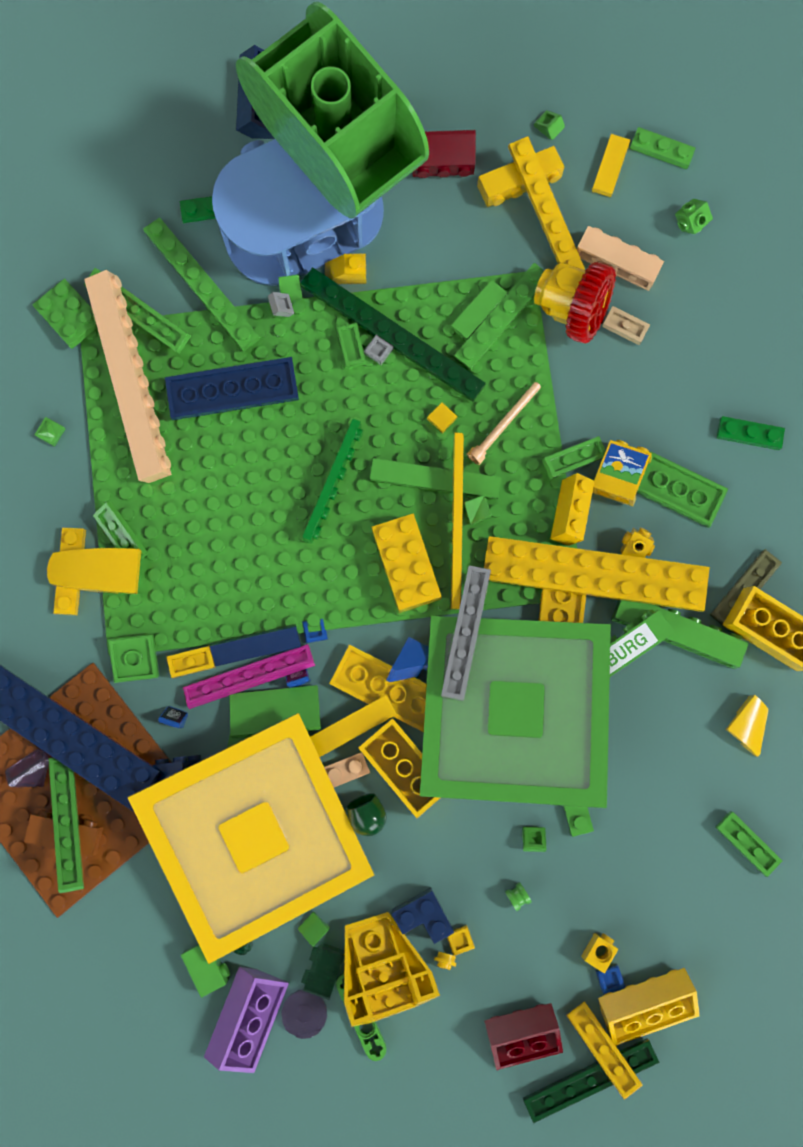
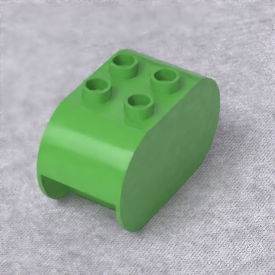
[236,2,429,219]

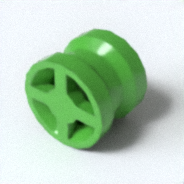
[504,882,532,912]

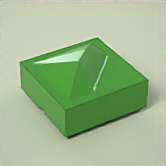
[34,417,65,447]
[522,827,547,852]

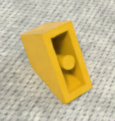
[325,254,366,284]

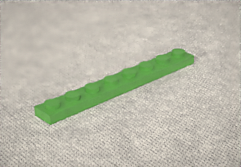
[143,217,260,352]

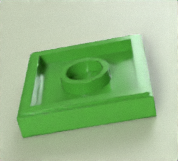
[108,633,159,683]

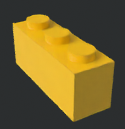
[550,473,595,546]

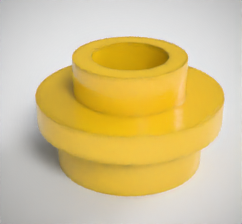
[434,952,457,970]

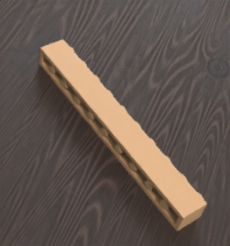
[84,270,172,483]

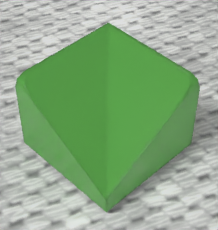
[463,495,492,525]

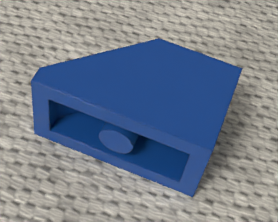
[386,637,429,682]

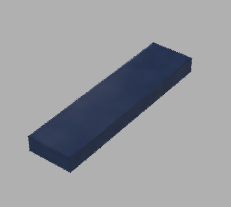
[210,624,301,667]

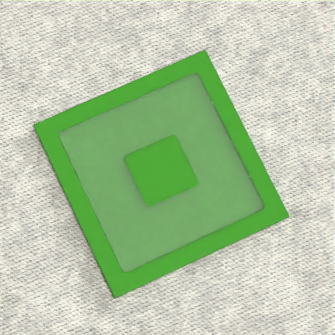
[420,616,611,808]

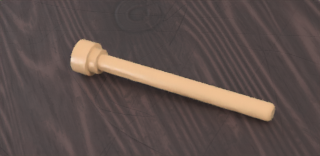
[467,382,541,465]

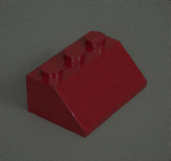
[413,130,476,178]
[484,1003,563,1070]

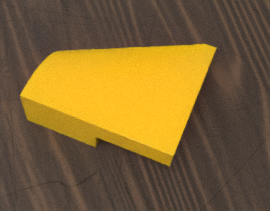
[726,695,769,757]

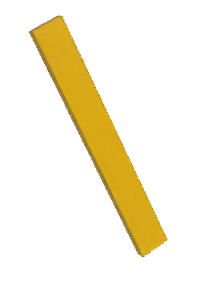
[451,433,464,610]

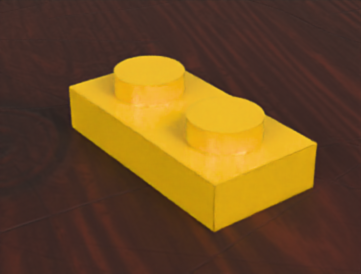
[167,646,216,678]

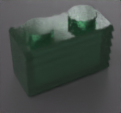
[301,942,344,1000]

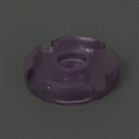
[281,989,327,1039]

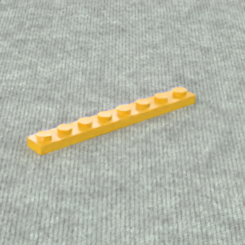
[508,136,585,270]

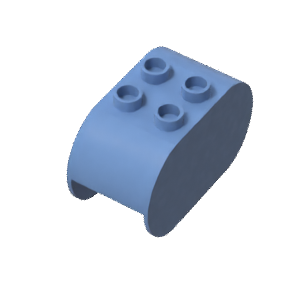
[212,139,384,286]

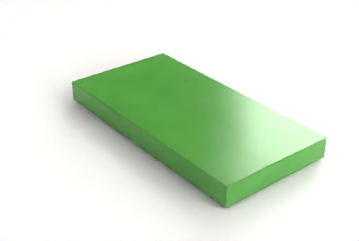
[637,452,728,528]
[230,685,321,739]

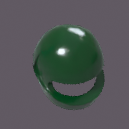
[346,793,387,836]

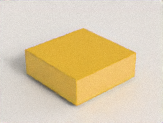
[427,403,458,434]
[447,925,475,956]

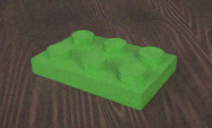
[32,278,97,349]

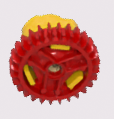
[534,262,616,343]

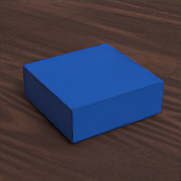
[302,619,328,644]
[595,964,625,995]

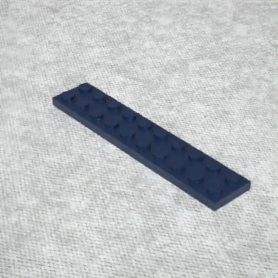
[0,665,162,812]

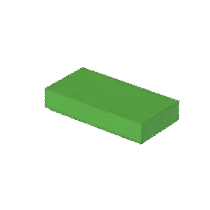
[336,323,366,369]

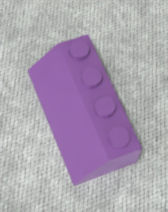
[204,966,289,1073]

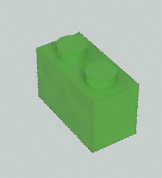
[181,944,230,998]

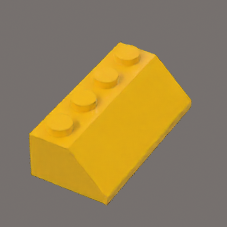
[598,968,699,1046]

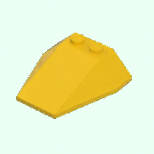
[344,912,440,1027]

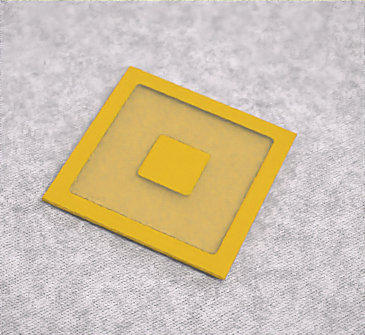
[128,713,374,964]

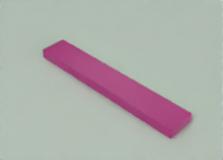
[183,644,315,709]

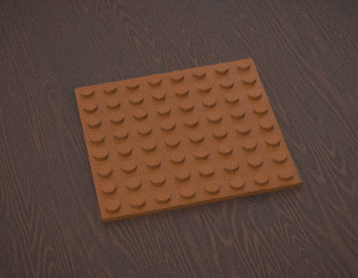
[0,663,172,918]

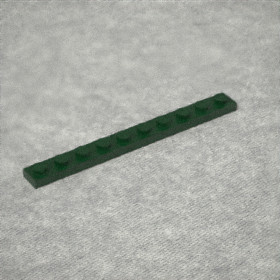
[300,267,486,402]

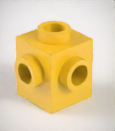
[620,527,655,558]

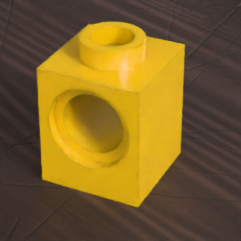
[581,933,618,974]

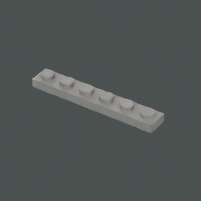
[441,566,491,701]

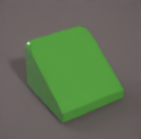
[534,110,565,140]
[278,275,302,300]
[298,911,330,947]

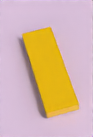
[592,134,630,197]

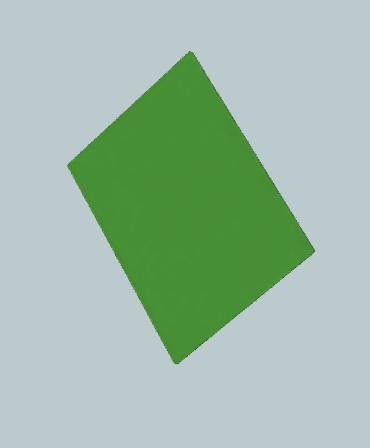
[81,272,577,656]

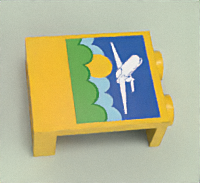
[592,440,652,506]

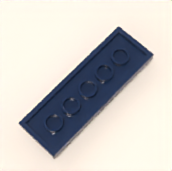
[165,357,299,421]

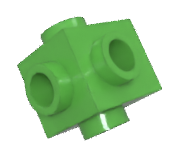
[675,198,713,234]

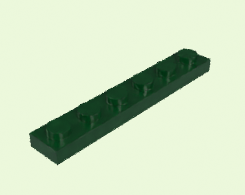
[523,1038,660,1124]

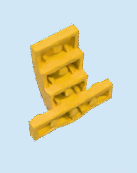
[47,528,141,616]

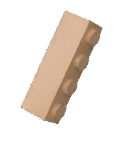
[577,226,664,291]

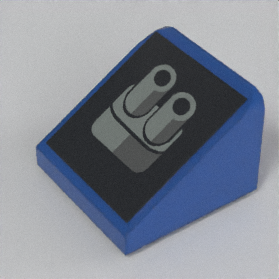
[286,669,311,688]
[158,706,188,729]

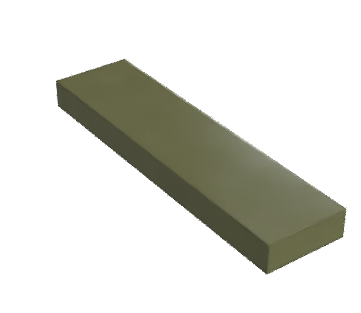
[709,549,782,629]

